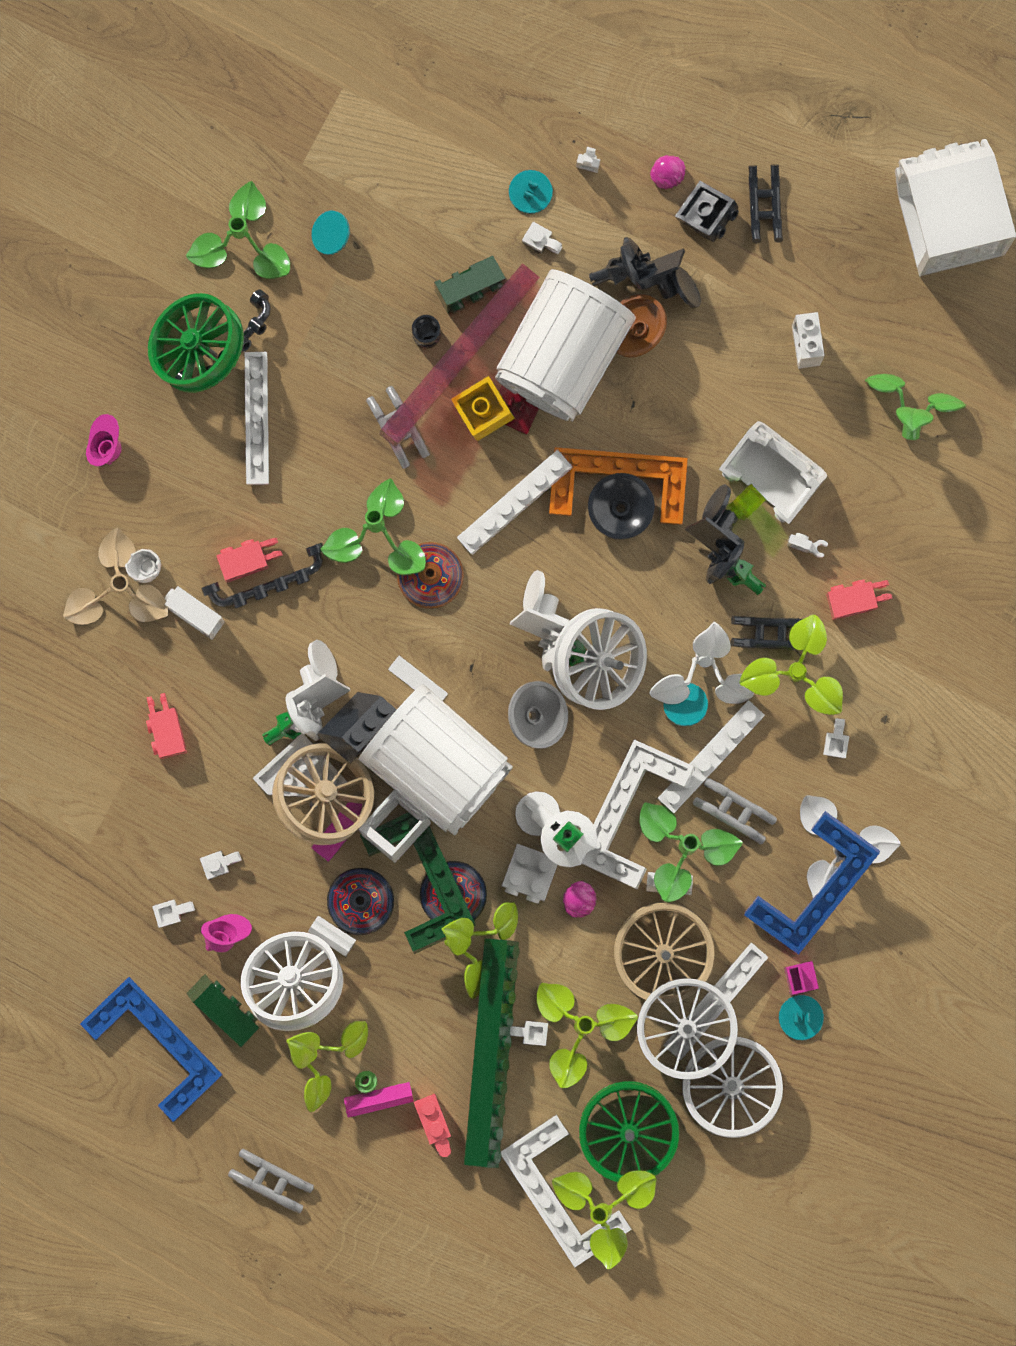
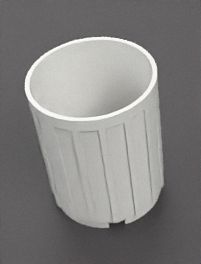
[495,269,636,422]
[358,684,513,836]

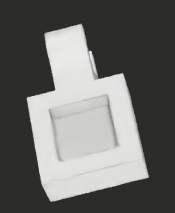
[576,147,600,173]
[522,222,562,255]
[787,533,828,558]
[823,718,849,758]
[200,851,242,880]
[152,900,195,928]
[510,1021,548,1046]

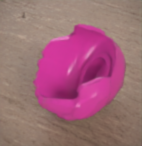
[650,155,686,189]
[563,881,597,918]

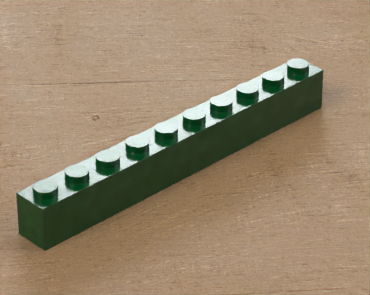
[464,938,520,1168]

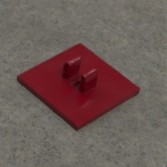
[499,385,540,435]

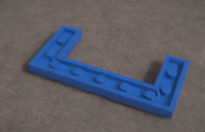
[744,811,880,955]
[80,977,223,1122]

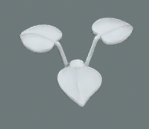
[649,622,754,704]
[800,795,901,898]

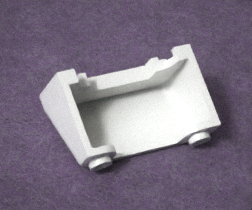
[719,421,827,524]

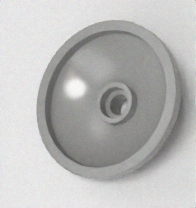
[508,681,568,749]

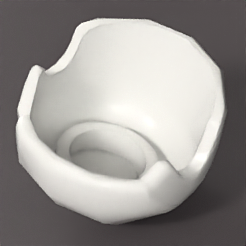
[125,549,161,583]

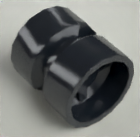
[412,315,441,349]

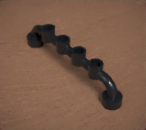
[175,289,271,380]
[201,543,323,609]

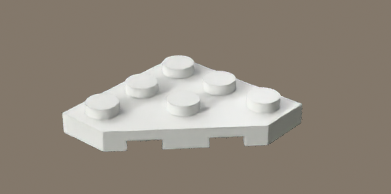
[253,733,347,797]

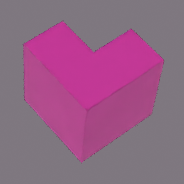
[784,961,819,995]

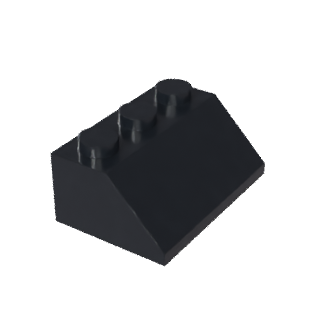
[317,692,397,764]

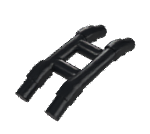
[748,164,783,244]
[730,616,803,650]

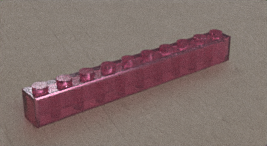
[380,263,540,448]

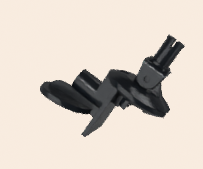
[589,237,701,308]

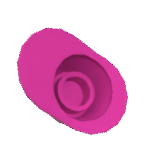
[86,414,122,466]
[201,914,252,953]

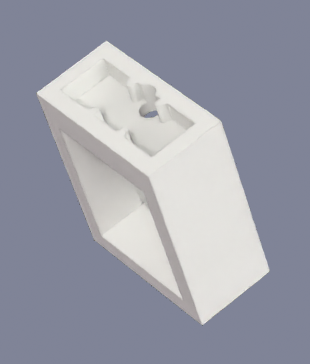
[792,312,824,369]
[165,586,225,640]
[359,789,431,863]

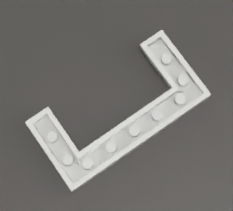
[582,740,695,889]
[501,1115,632,1267]

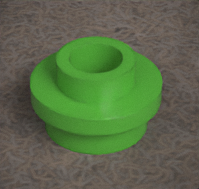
[355,1071,378,1093]

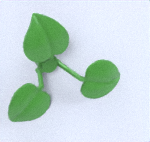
[186,181,290,279]
[865,374,966,440]
[321,478,426,575]
[640,802,742,902]

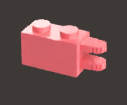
[216,538,283,583]
[826,579,893,620]
[146,693,187,759]
[414,1094,451,1157]

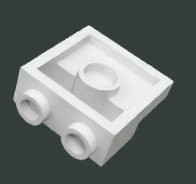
[502,844,557,904]

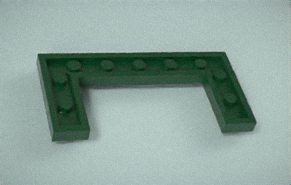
[360,812,476,954]

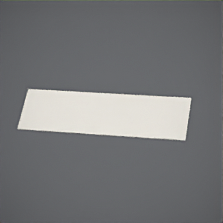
[388,656,448,701]

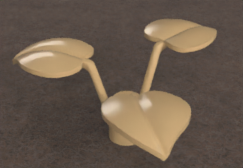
[63,528,168,625]

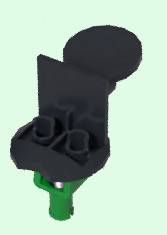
[685,484,766,595]

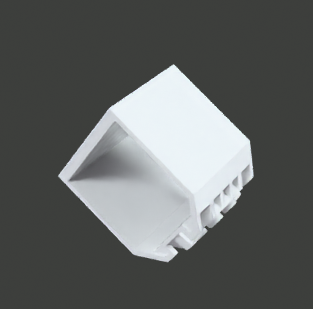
[895,139,1016,276]

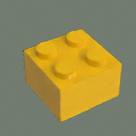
[451,376,515,441]

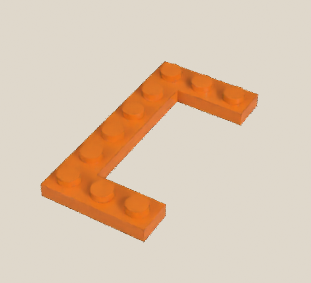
[549,447,688,525]

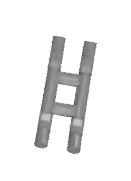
[366,386,430,469]
[693,778,777,844]
[228,1149,314,1213]

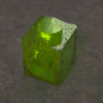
[728,484,767,521]

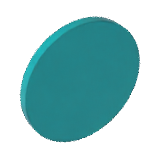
[509,170,553,214]
[311,210,350,255]
[663,683,708,726]
[779,995,824,1040]

